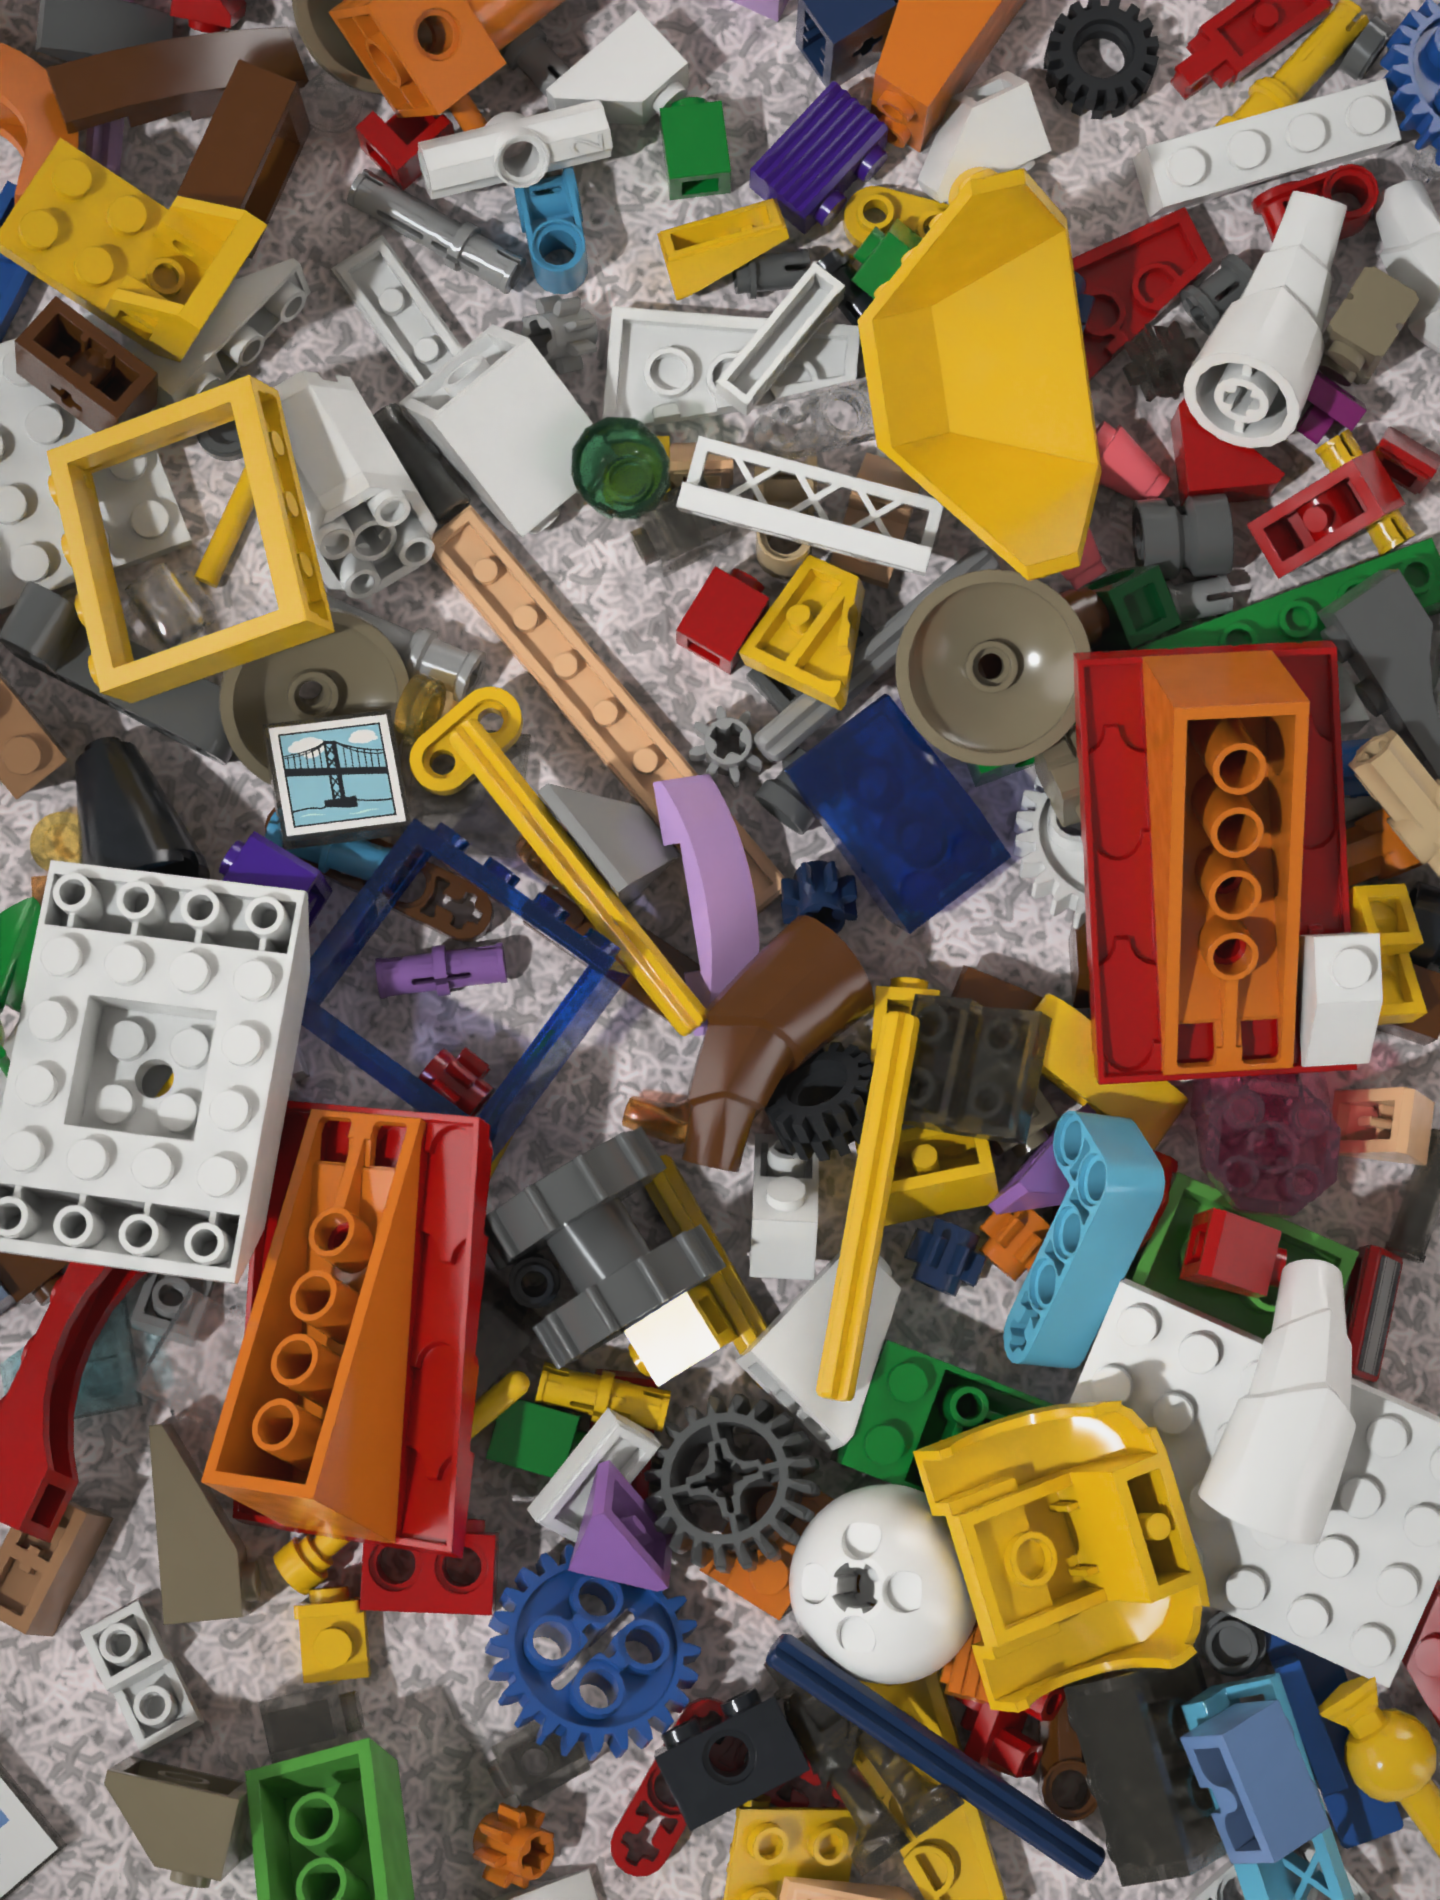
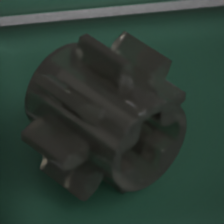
[1122,321,1201,402]

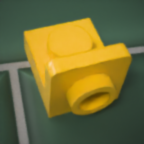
[294,1586,371,1684]

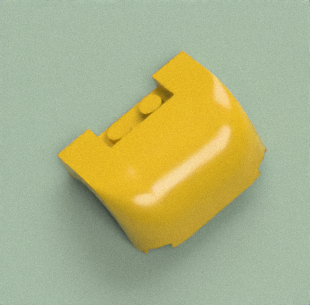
[913,1401,1210,1713]

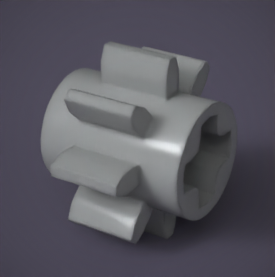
[521,295,598,374]
[689,706,763,788]

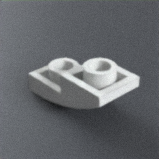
[80,1600,205,1755]

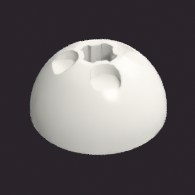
[789,1484,976,1684]

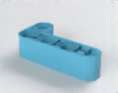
[1003,1111,1165,1369]

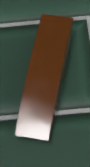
[46,27,309,134]

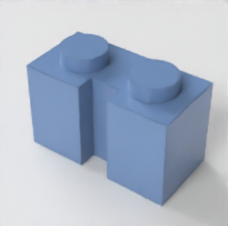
[1180,1700,1331,1864]

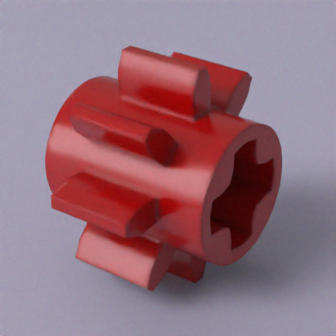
[414,1047,495,1117]

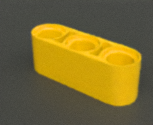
[1009,993,1189,1150]

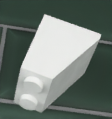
[398,324,618,538]

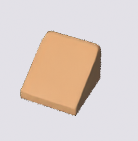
[670,442,733,490]

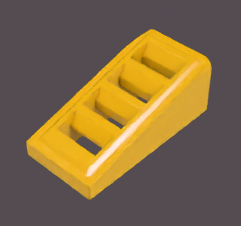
[657,198,789,301]

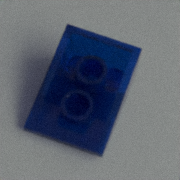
[783,694,1011,934]

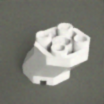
[273,371,437,599]

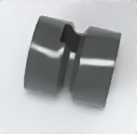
[1132,492,1234,580]

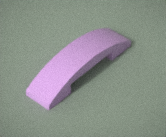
[653,774,759,1036]

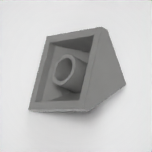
[538,783,680,907]

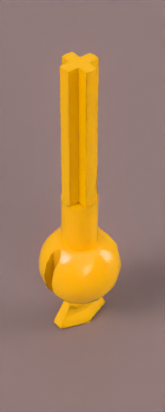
[1318,1676,1440,1858]

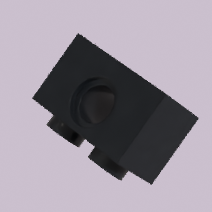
[654,1687,810,1831]

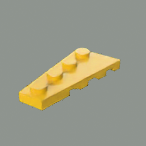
[808,1670,1008,1900]

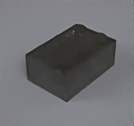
[1064,1644,1227,1887]

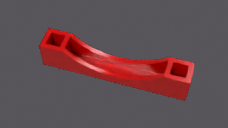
[0,1262,148,1543]

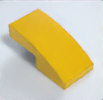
[1349,883,1428,1025]

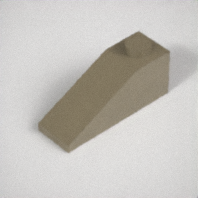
[149,1424,261,1625]

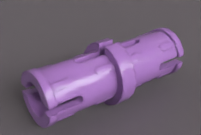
[375,942,508,999]

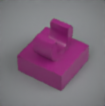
[1296,370,1367,445]

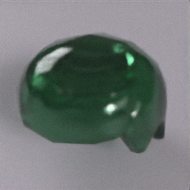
[571,417,670,521]

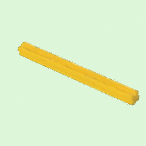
[449,718,707,1036]
[816,1011,920,1402]

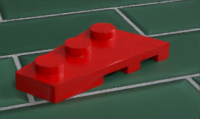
[1072,207,1213,382]

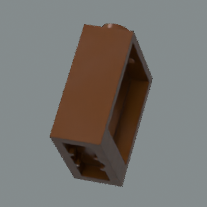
[177,59,312,259]

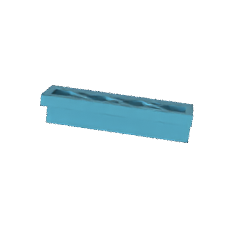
[1181,1673,1355,1900]

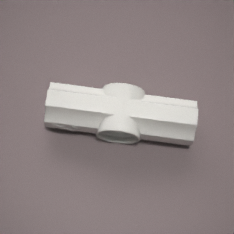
[417,100,613,200]

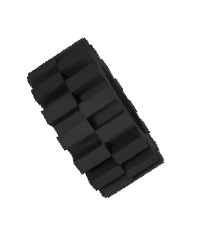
[1044,0,1159,119]
[764,1042,873,1161]

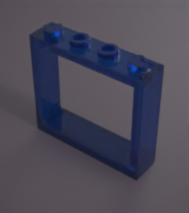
[301,818,630,1162]

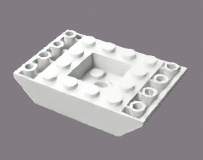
[0,860,310,1285]

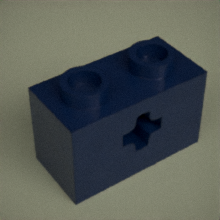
[795,0,898,88]

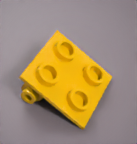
[723,1794,861,1900]

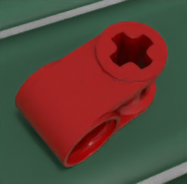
[1251,164,1379,251]

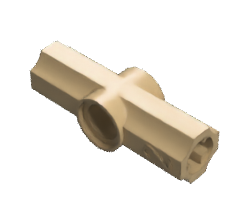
[1348,729,1440,879]

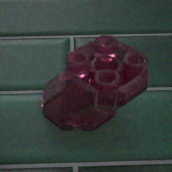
[1190,1072,1341,1218]

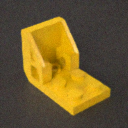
[0,137,267,362]

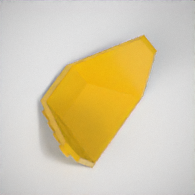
[857,168,1102,581]

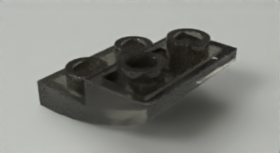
[903,994,1052,1145]

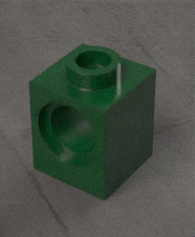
[1077,565,1181,652]

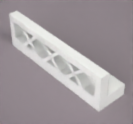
[676,436,944,576]

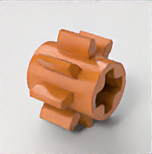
[979,1209,1050,1282]
[472,1802,554,1889]

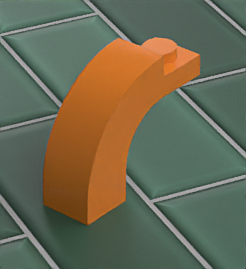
[0,42,79,206]

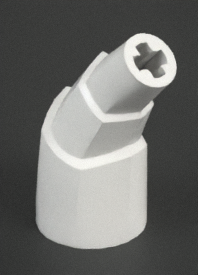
[1373,180,1440,354]
[1183,191,1347,448]
[1198,1259,1356,1545]

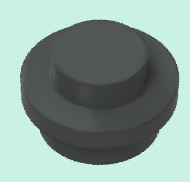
[1200,1611,1267,1677]

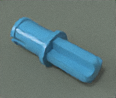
[265,811,395,887]

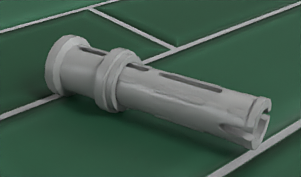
[326,594,486,702]

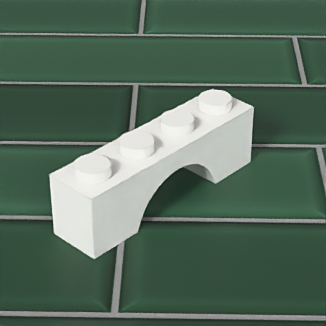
[1132,78,1402,218]

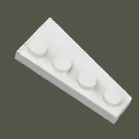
[601,306,860,434]

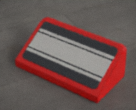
[1344,1245,1403,1382]

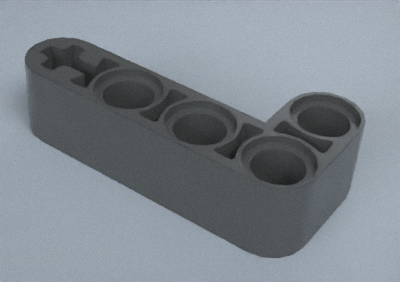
[0,581,234,765]

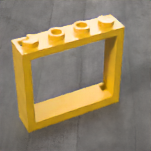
[47,375,335,703]

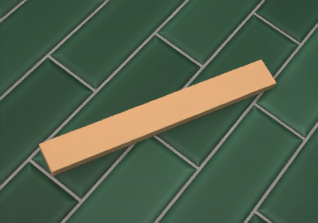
[431,505,785,916]

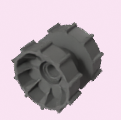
[484,1126,727,1370]

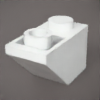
[917,71,1052,204]
[749,1133,819,1280]

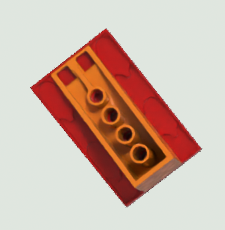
[1073,640,1357,1085]
[201,1101,493,1559]

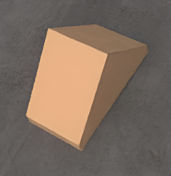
[1326,1087,1435,1166]

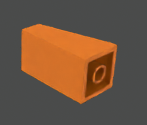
[870,0,1026,152]

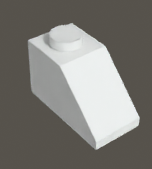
[546,10,689,125]
[1297,932,1383,1067]

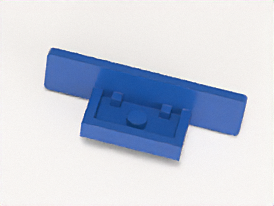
[1265,1631,1404,1849]

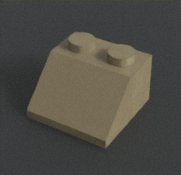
[104,1756,250,1888]

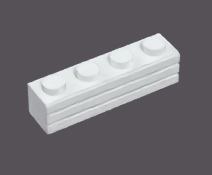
[716,262,845,417]

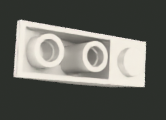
[124,258,311,407]

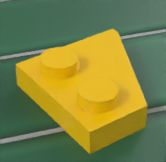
[738,554,865,711]

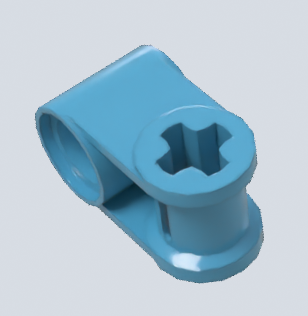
[513,166,588,294]

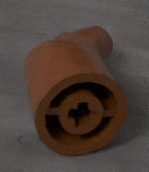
[682,915,875,1172]

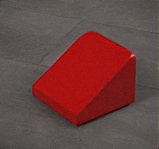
[1374,427,1440,495]

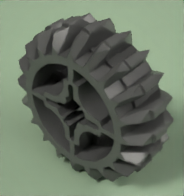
[644,1394,821,1574]

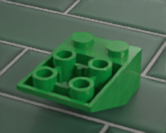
[830,1339,1055,1493]

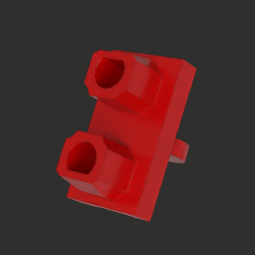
[953,1686,1068,1778]

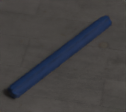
[766,1634,1106,1880]

